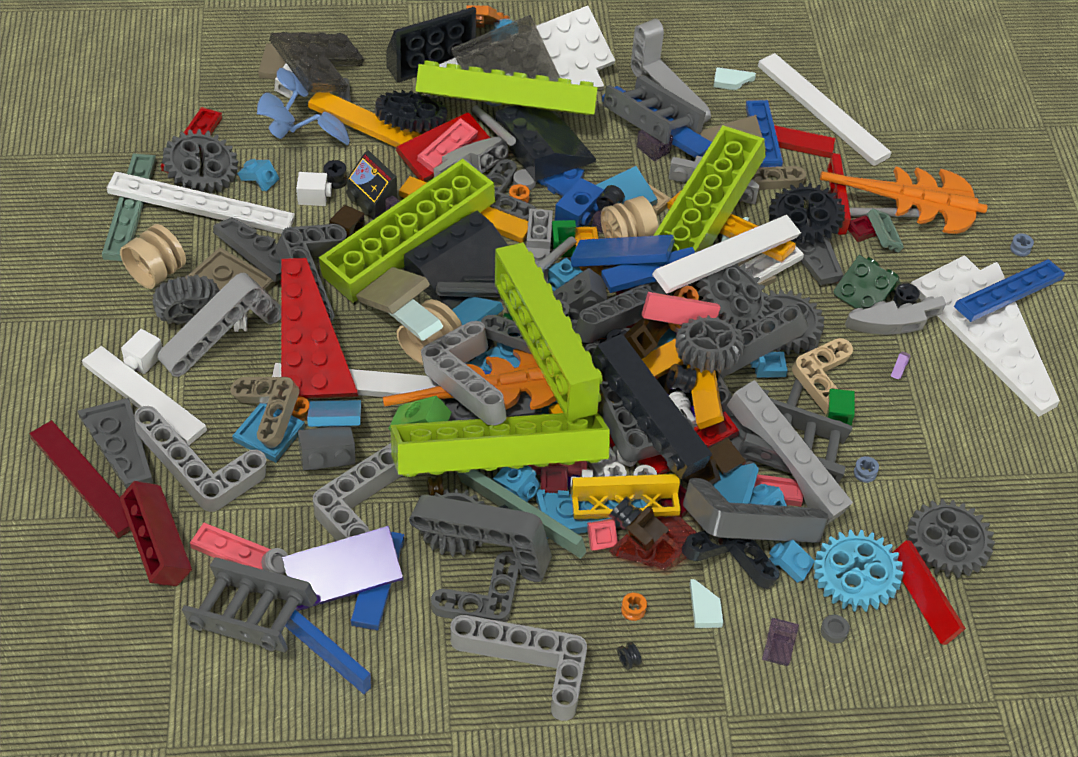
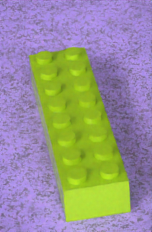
[415,61,598,116]
[653,125,766,252]
[319,158,495,303]
[495,242,602,421]
[391,412,610,477]

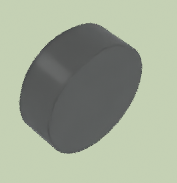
[820,615,850,644]

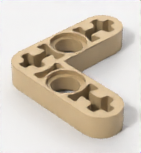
[792,338,853,414]

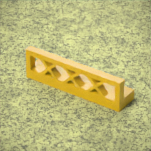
[571,474,680,519]

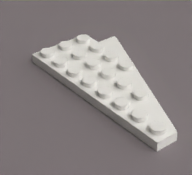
[439,6,615,90]
[911,255,1060,417]

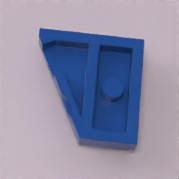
[537,168,584,197]

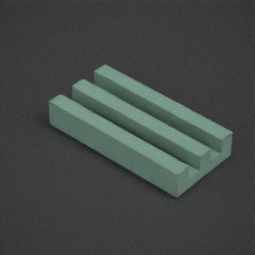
[867,208,904,253]

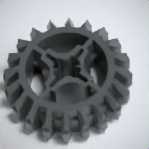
[152,275,220,325]
[675,315,744,374]
[419,488,485,557]

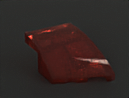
[609,505,697,571]

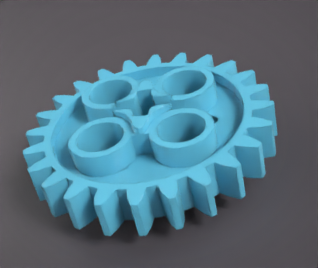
[813,530,903,612]

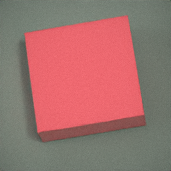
[587,519,618,551]

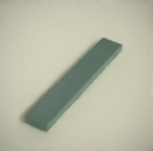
[102,154,157,261]
[457,469,587,559]

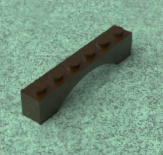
[624,280,704,359]

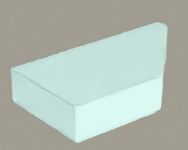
[714,67,756,90]
[690,579,723,628]

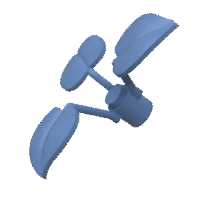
[257,68,349,146]

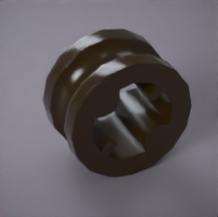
[427,475,444,496]

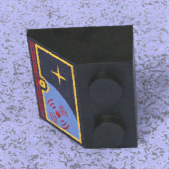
[346,150,397,220]

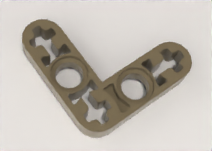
[752,166,806,190]
[230,377,299,448]

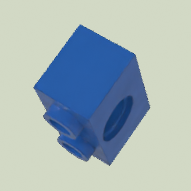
[554,178,604,227]

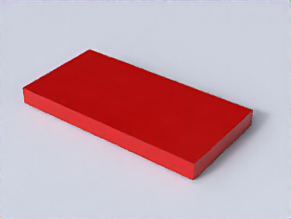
[396,112,490,182]

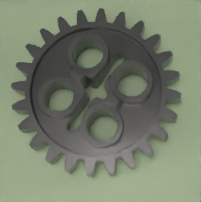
[162,129,239,194]
[696,263,770,330]
[765,289,824,355]
[906,499,995,578]

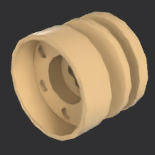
[601,196,659,238]
[120,224,186,289]
[397,299,462,365]

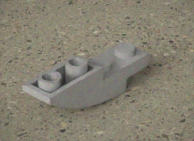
[434,136,508,178]
[669,156,759,204]
[526,209,553,283]
[845,296,946,335]

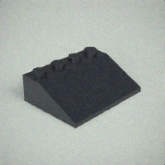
[386,7,476,83]
[496,105,596,181]
[404,210,508,310]

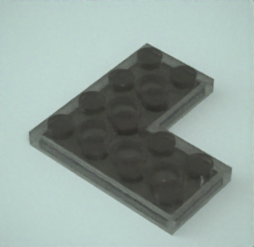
[451,15,560,82]
[269,32,365,92]

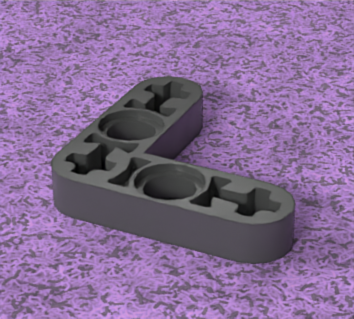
[487,159,536,221]
[481,300,570,354]
[431,552,519,622]

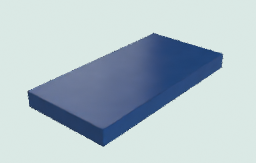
[571,235,674,267]

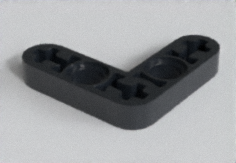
[681,530,780,589]

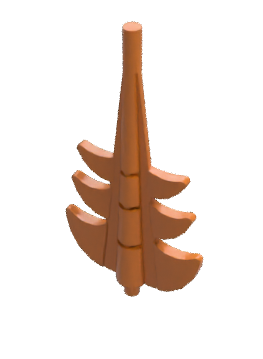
[820,166,988,234]
[383,349,556,410]

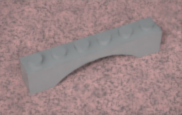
[727,380,853,525]

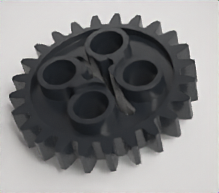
[375,90,448,133]
[769,183,845,244]

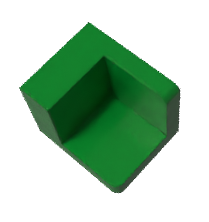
[551,220,576,257]
[826,388,855,425]

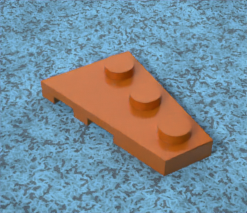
[467,5,510,28]

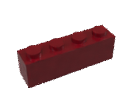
[120,481,192,586]

